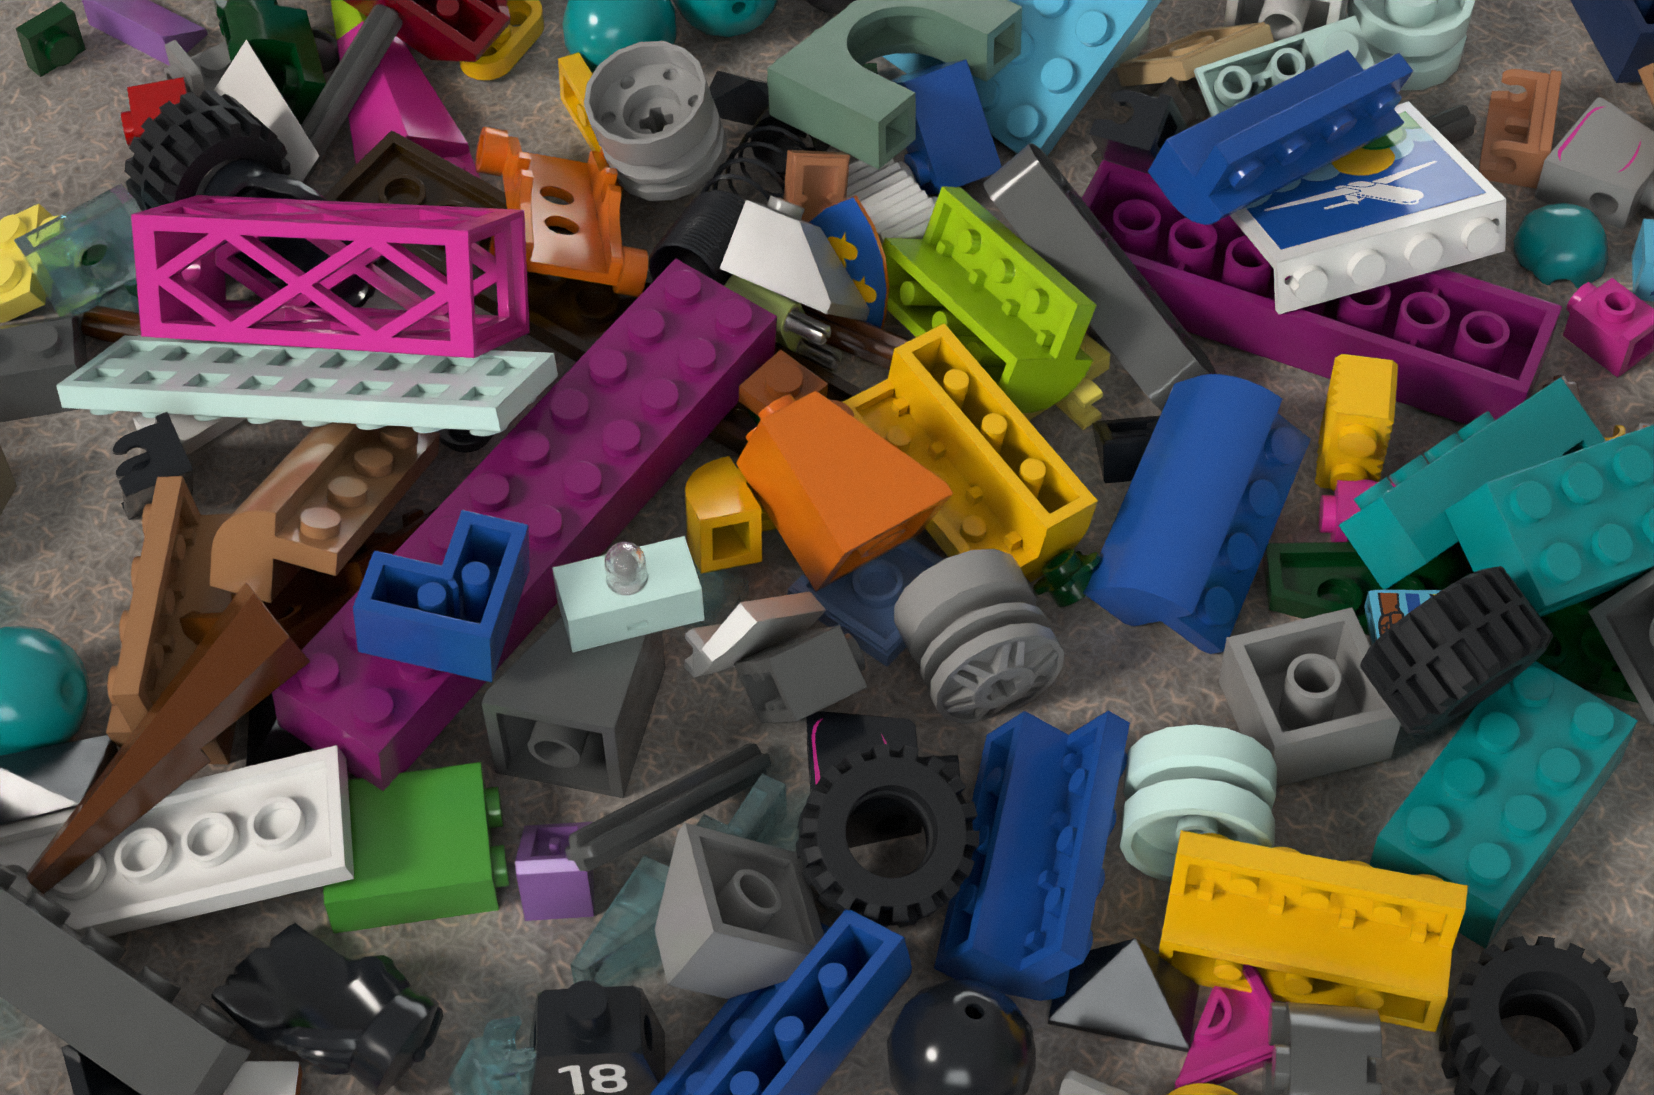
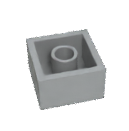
[1219,607,1401,787]

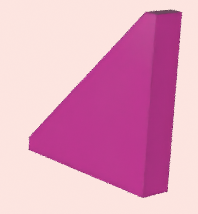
[1174,964,1275,1090]

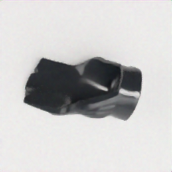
[204,159,379,308]
[211,923,443,1095]

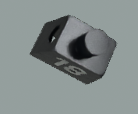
[529,980,666,1095]

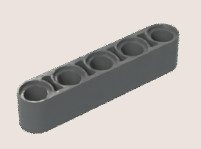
[983,143,1217,411]

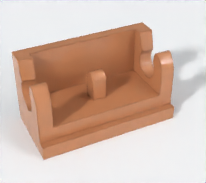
[1478,69,1562,189]

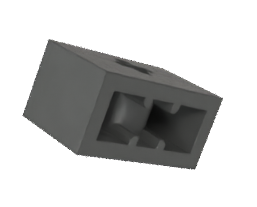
[734,625,867,723]

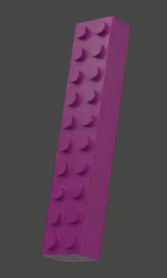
[272,258,777,791]

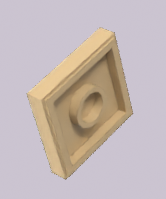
[1116,22,1274,87]

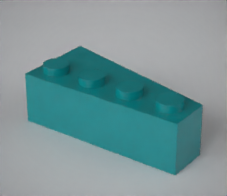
[1338,377,1606,590]

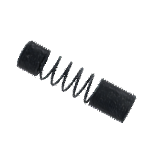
[648,106,831,286]

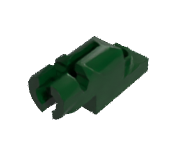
[213,0,327,125]

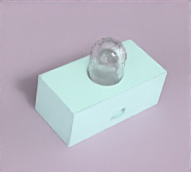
[552,536,704,653]

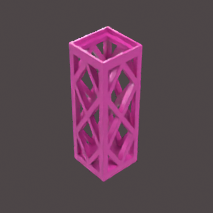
[131,195,530,358]

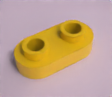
[459,0,544,80]

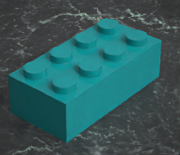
[1444,425,1654,617]
[1369,661,1638,949]

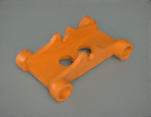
[475,127,648,297]

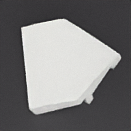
[684,591,826,677]

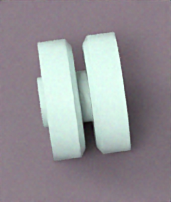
[1346,0,1475,91]
[1119,724,1277,882]

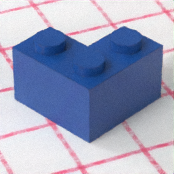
[890,59,1002,195]
[353,510,530,682]

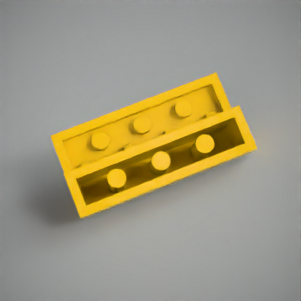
[843,323,1098,583]
[1158,830,1468,1032]

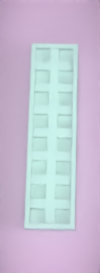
[56,335,558,436]

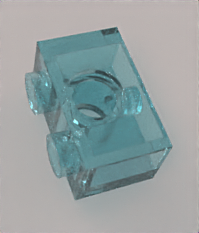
[14,184,141,317]

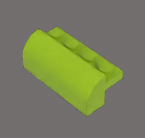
[882,186,1097,413]

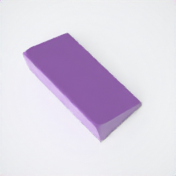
[82,0,208,66]

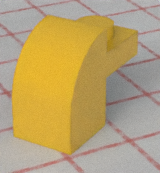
[685,456,776,574]

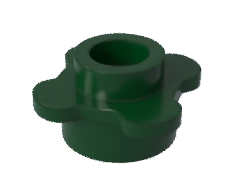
[1033,549,1101,607]

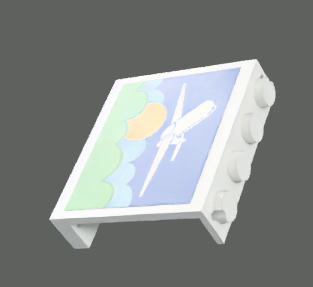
[1230,102,1506,314]

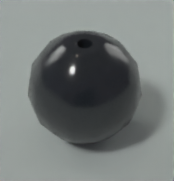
[887,979,1036,1095]

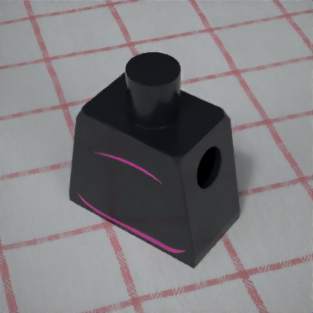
[806,711,960,848]

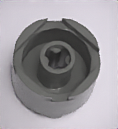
[1262,1002,1382,1095]

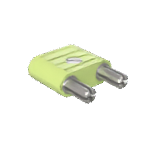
[725,275,842,370]

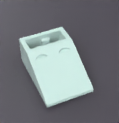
[1194,15,1375,117]

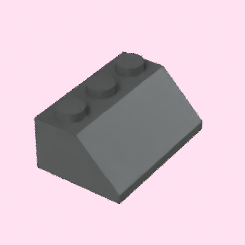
[0,313,87,422]

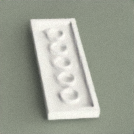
[0,745,354,937]

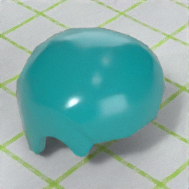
[1513,203,1608,288]

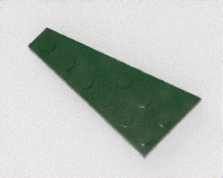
[1262,541,1639,703]

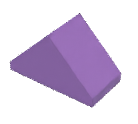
[515,822,594,921]

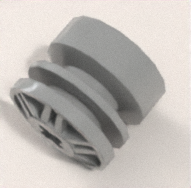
[584,41,727,201]
[894,549,1065,724]

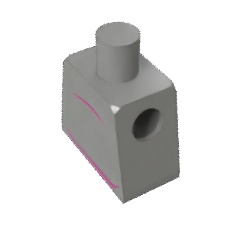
[1534,96,1654,229]

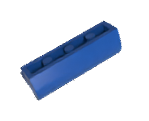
[1148,50,1413,225]
[1083,374,1311,654]
[934,711,1130,1001]
[650,909,912,1095]

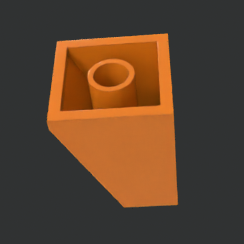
[736,391,953,592]

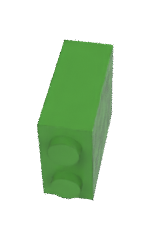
[323,762,510,933]

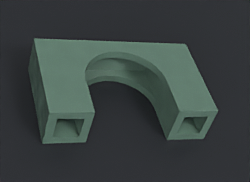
[767,0,1022,169]

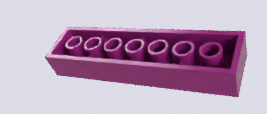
[1082,160,1562,425]

